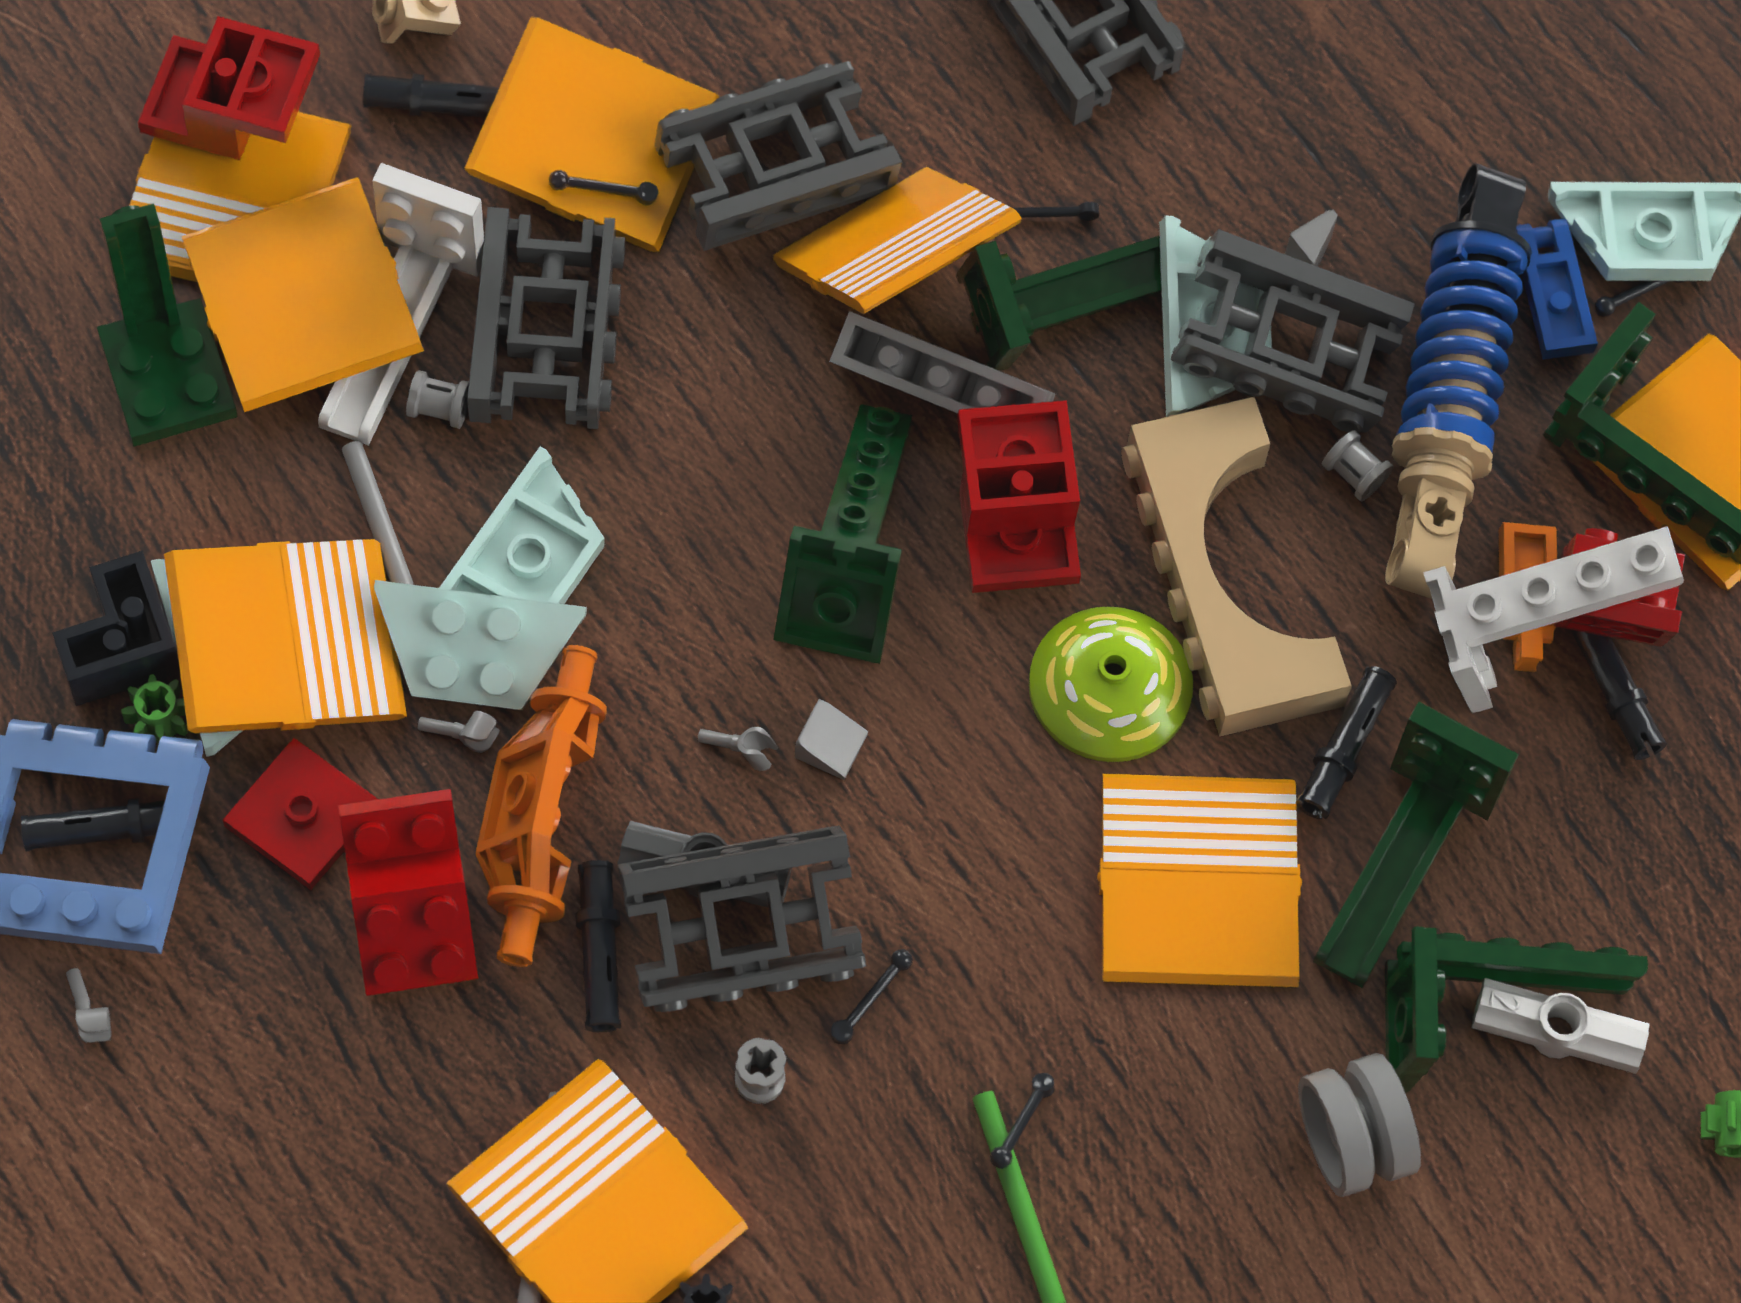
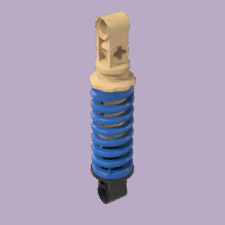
[1385,163,1532,599]

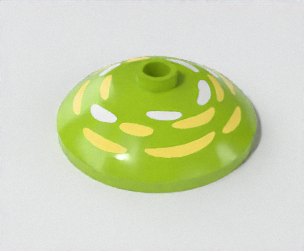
[1029,607,1193,762]

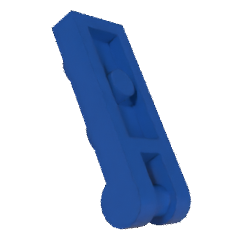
[1515,219,1598,360]

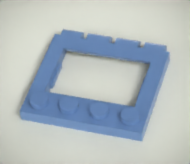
[0,719,210,954]

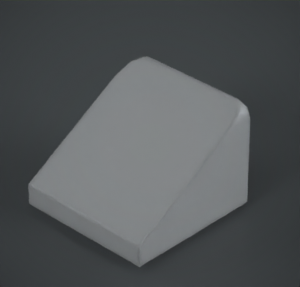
[1285,210,1338,267]
[795,699,868,780]

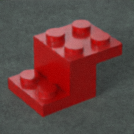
[138,16,320,160]
[957,400,1081,593]
[1554,528,1685,647]
[338,789,478,996]

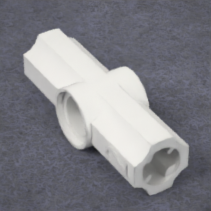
[1471,978,1649,1074]

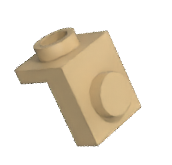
[372,0,460,44]

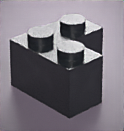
[52,550,180,706]

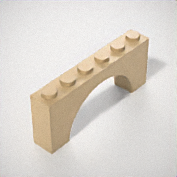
[1121,397,1352,737]

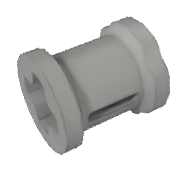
[406,370,469,429]
[1322,430,1394,501]
[735,1038,786,1103]

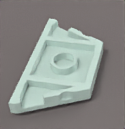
[1548,182,1741,281]
[1159,215,1272,417]
[439,447,605,604]
[374,580,587,710]

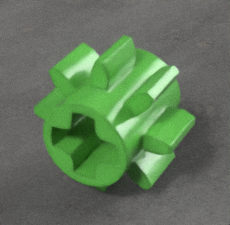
[121,674,187,743]
[1701,1090,1741,1158]

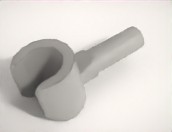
[418,711,500,753]
[698,727,779,771]
[66,968,111,1043]

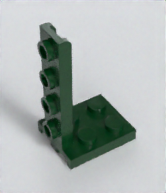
[97,203,238,447]
[956,235,1162,371]
[1543,302,1741,564]
[773,404,913,664]
[1313,701,1519,988]
[1385,926,1648,1093]

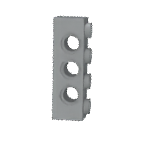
[830,311,1056,413]

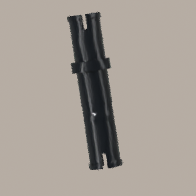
[363,73,500,118]
[1570,629,1667,760]
[1296,666,1397,819]
[21,798,195,852]
[575,860,621,1033]

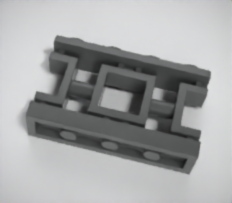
[988,0,1185,126]
[654,61,902,251]
[468,207,625,429]
[1171,229,1415,433]
[618,825,866,1012]

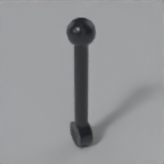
[549,170,658,205]
[1013,202,1100,221]
[1595,281,1685,317]
[831,949,913,1044]
[990,1073,1055,1169]

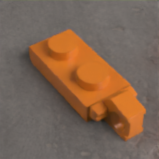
[1498,522,1557,672]

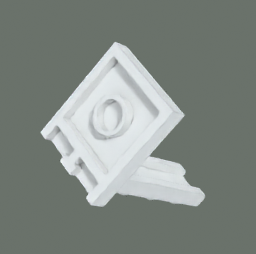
[318,163,484,446]
[1424,526,1684,714]

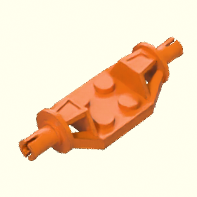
[475,645,607,967]

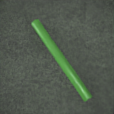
[972,1091,1066,1303]

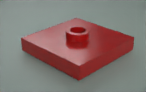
[223,738,379,890]

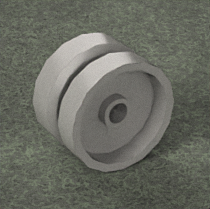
[1298,1053,1421,1197]

